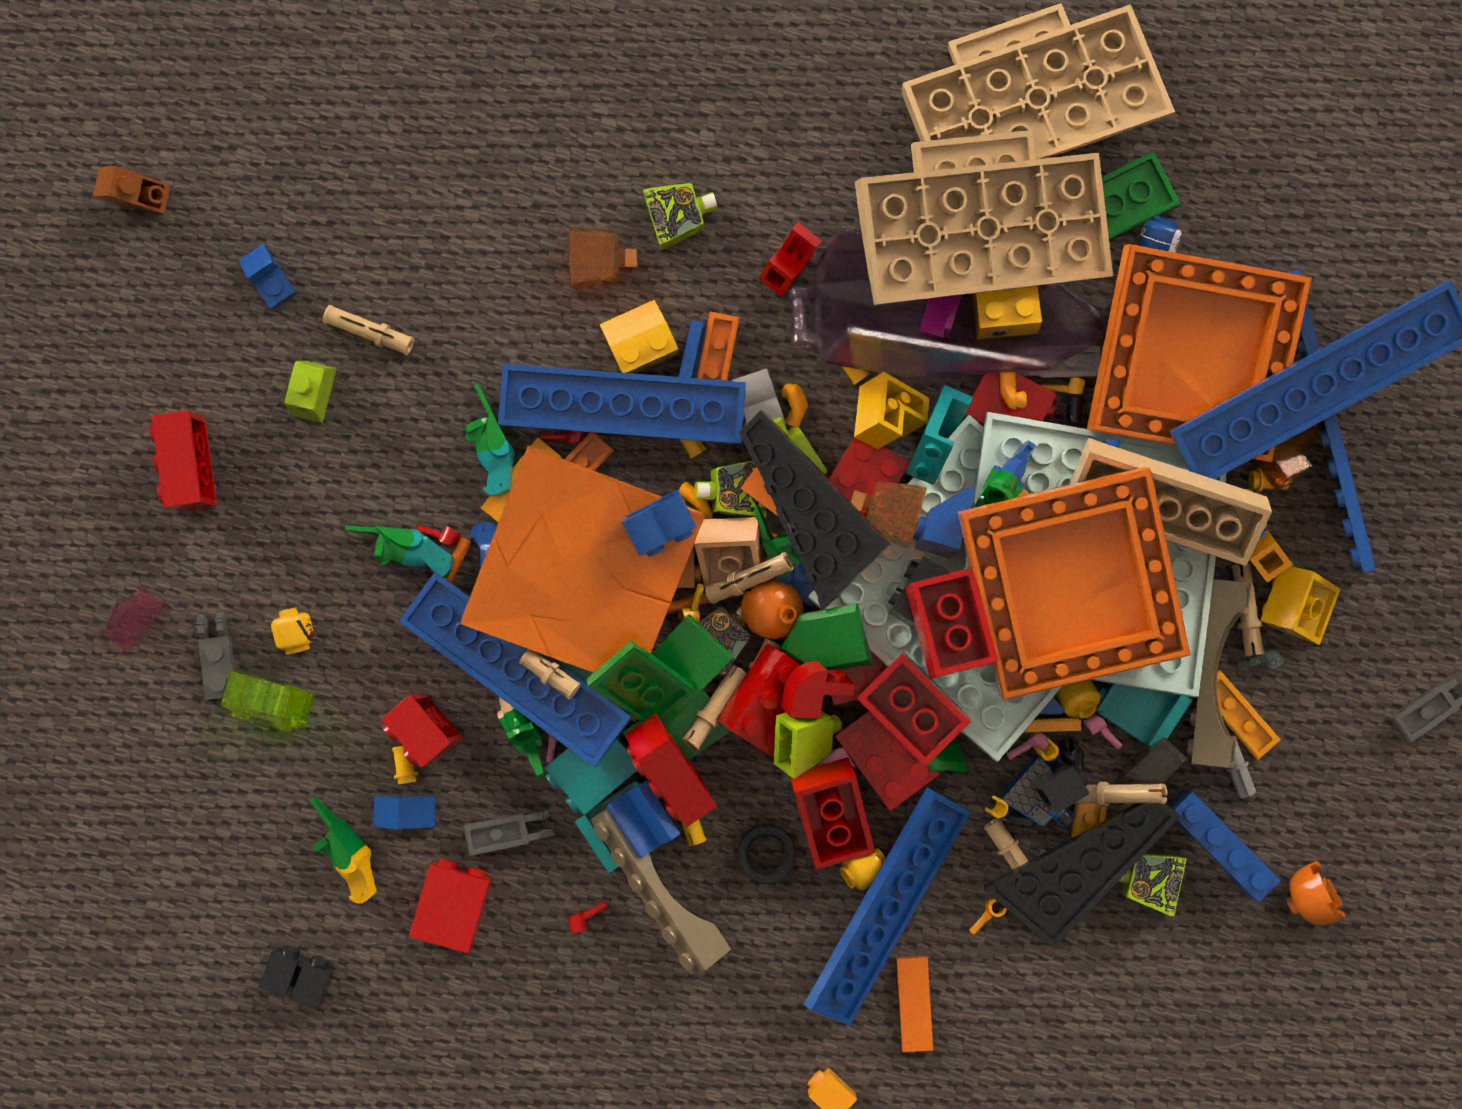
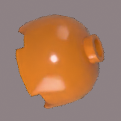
[741,577,804,639]
[1286,861,1346,926]

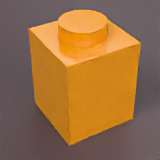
[1249,530,1293,582]
[808,1067,857,1109]

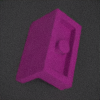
[918,295,962,343]

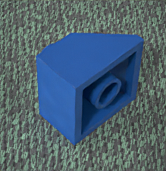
[912,487,975,559]

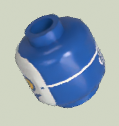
[1137,216,1182,253]

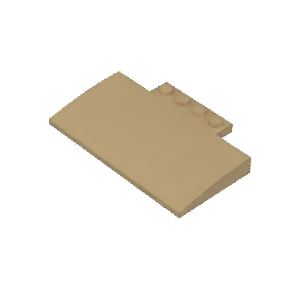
[901,3,1175,159]
[855,130,1113,305]

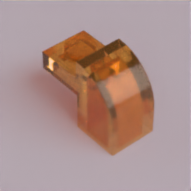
[1259,426,1320,491]

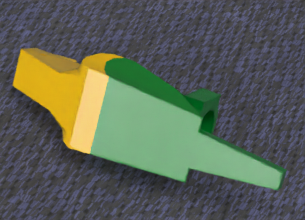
[310,797,377,904]

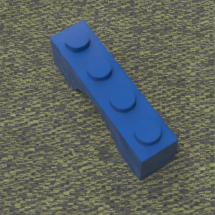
[1169,789,1281,902]

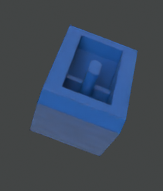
[373,795,436,830]

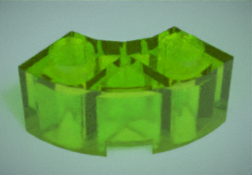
[221,671,315,732]

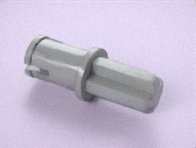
[1224,736,1256,798]

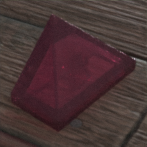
[104,587,167,653]

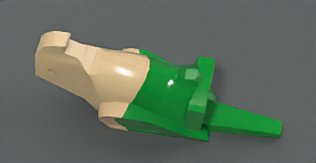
[497,697,544,777]

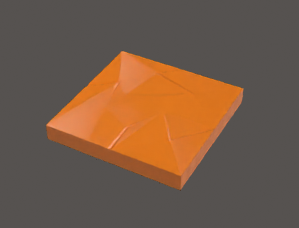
[1087,244,1312,462]
[460,446,705,673]
[958,467,1191,700]

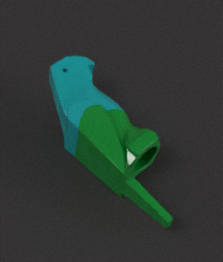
[465,384,515,497]
[345,526,454,578]

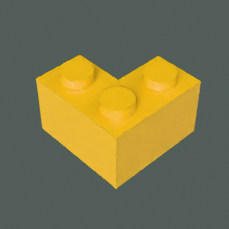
[854,372,929,450]

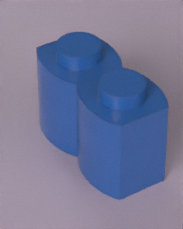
[622,490,696,557]

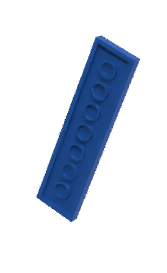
[498,364,747,444]
[399,572,632,767]
[804,787,971,1026]

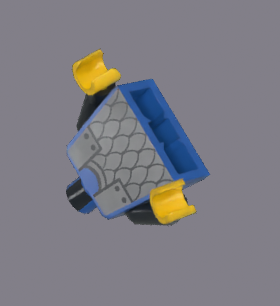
[985,738,1075,829]

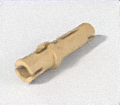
[323,305,414,355]
[705,552,794,604]
[1231,563,1265,656]
[682,665,747,751]
[1074,782,1167,807]

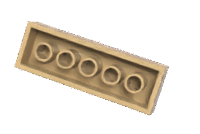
[1069,438,1272,566]

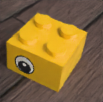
[972,286,1042,339]

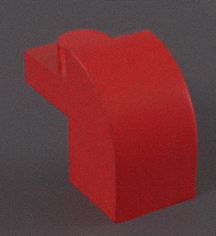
[758,222,822,297]
[781,661,855,719]

